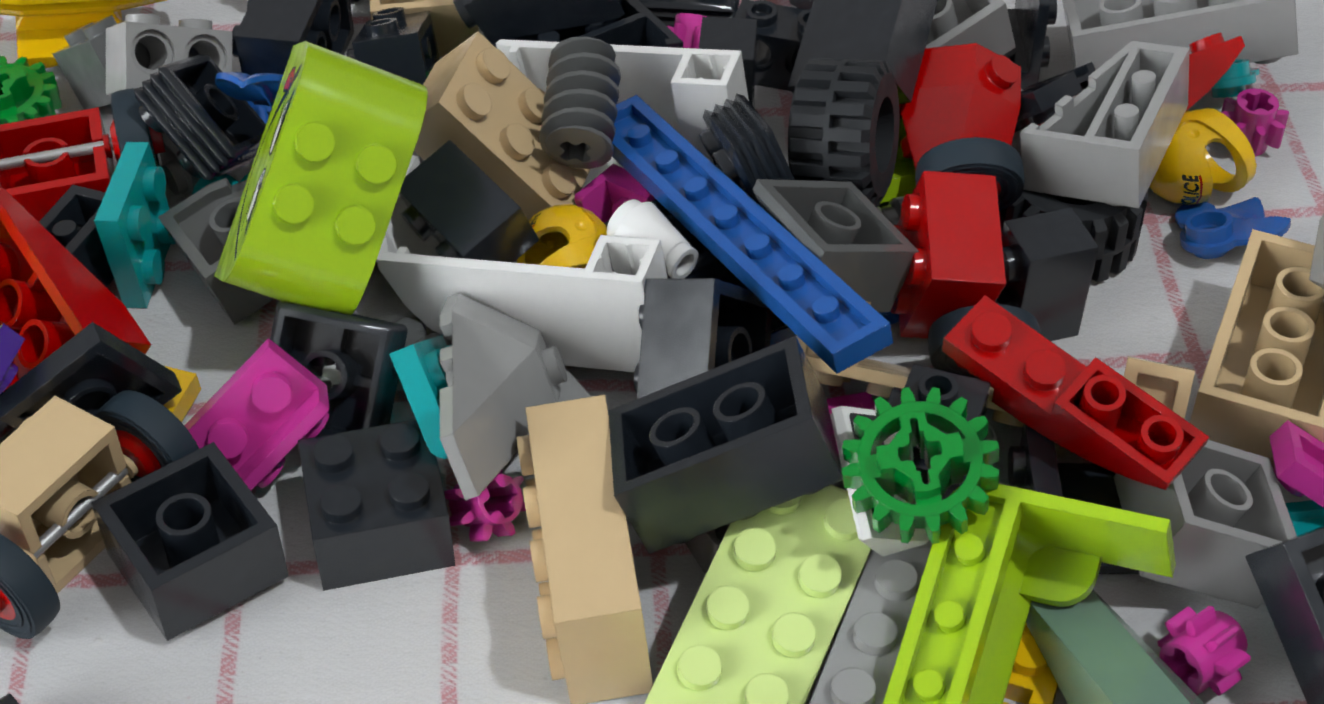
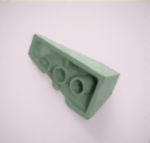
[1026,589,1205,704]

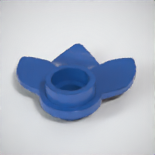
[1175,197,1291,259]

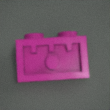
[184,338,329,490]

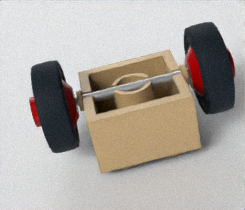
[0,390,199,639]

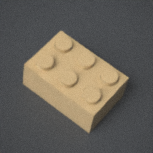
[414,31,590,221]

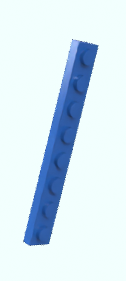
[612,95,893,374]

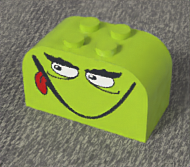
[214,41,428,315]

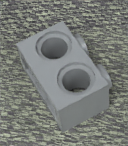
[106,13,232,95]

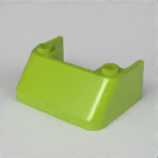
[883,484,1176,704]

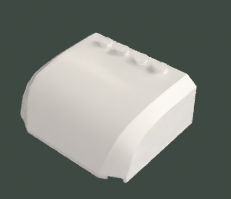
[376,39,749,372]

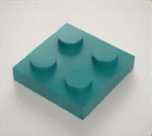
[94,142,176,308]

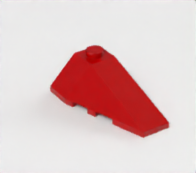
[899,43,1021,191]
[0,185,151,391]

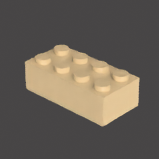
[1189,229,1324,470]
[516,394,653,704]

